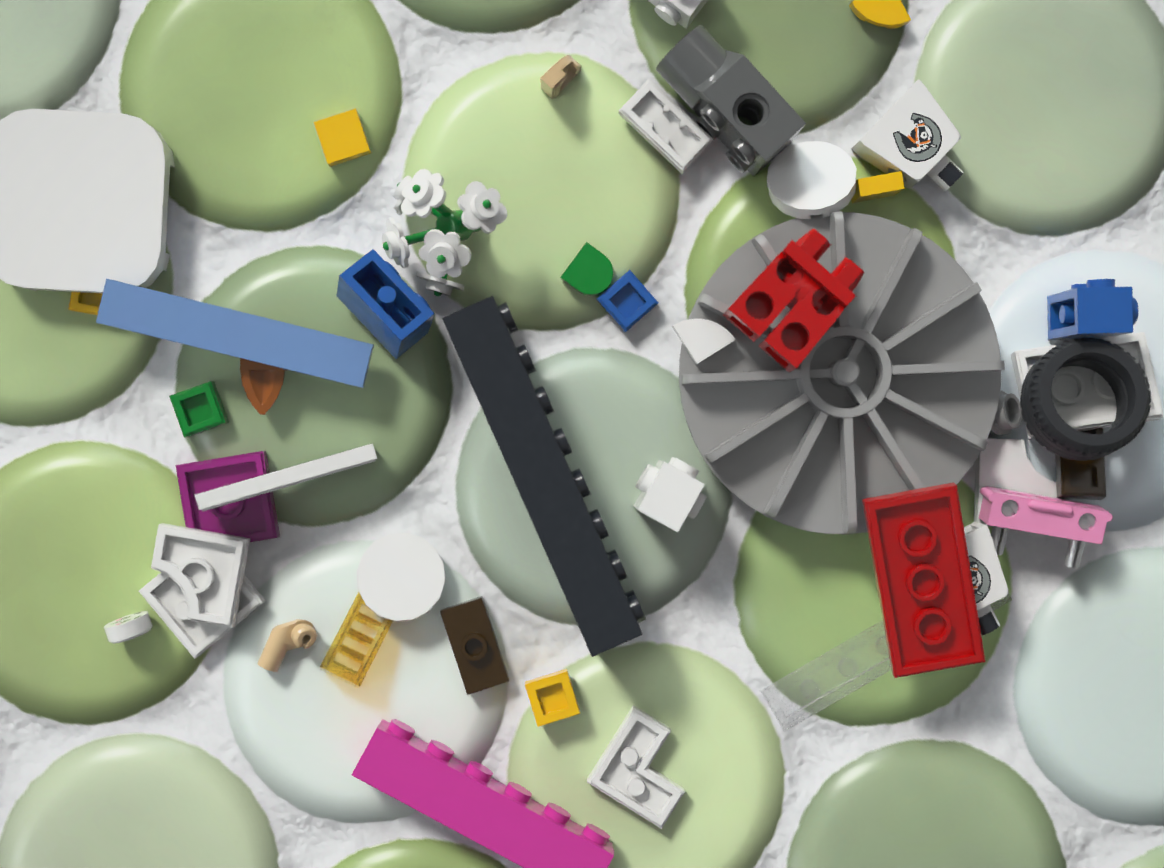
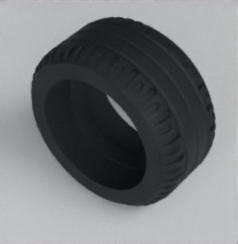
[1020,337,1151,461]

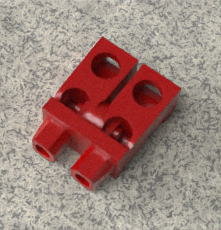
[723,228,864,373]

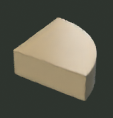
[540,55,582,99]

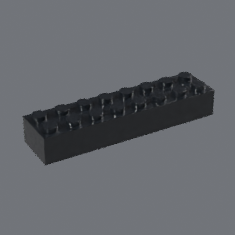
[442,296,646,657]

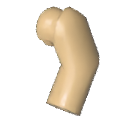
[257,619,317,672]

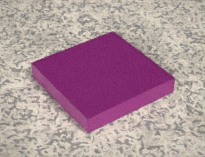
[175,451,280,542]

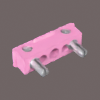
[979,486,1113,568]

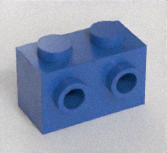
[336,249,435,359]
[1047,279,1139,340]

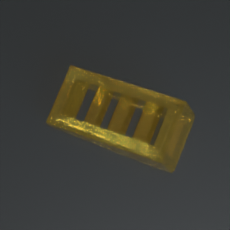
[320,592,393,688]

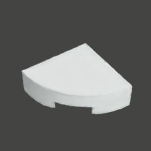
[672,319,736,364]

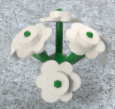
[382,169,507,296]

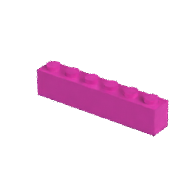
[351,719,614,868]

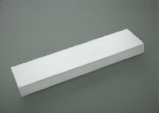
[195,443,377,512]

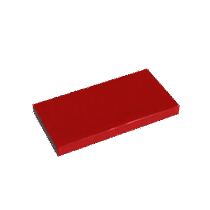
[862,482,985,678]

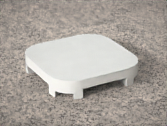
[0,109,175,293]

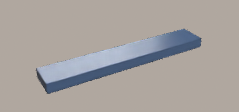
[96,278,374,388]

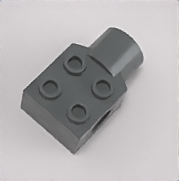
[656,25,806,177]

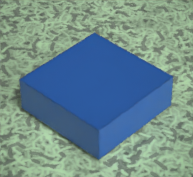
[596,270,658,333]

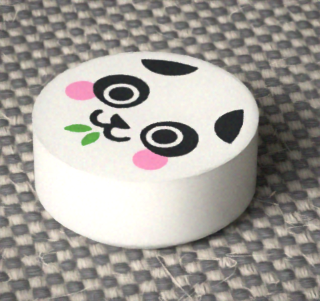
[104,611,153,644]

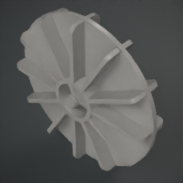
[679,211,1005,534]

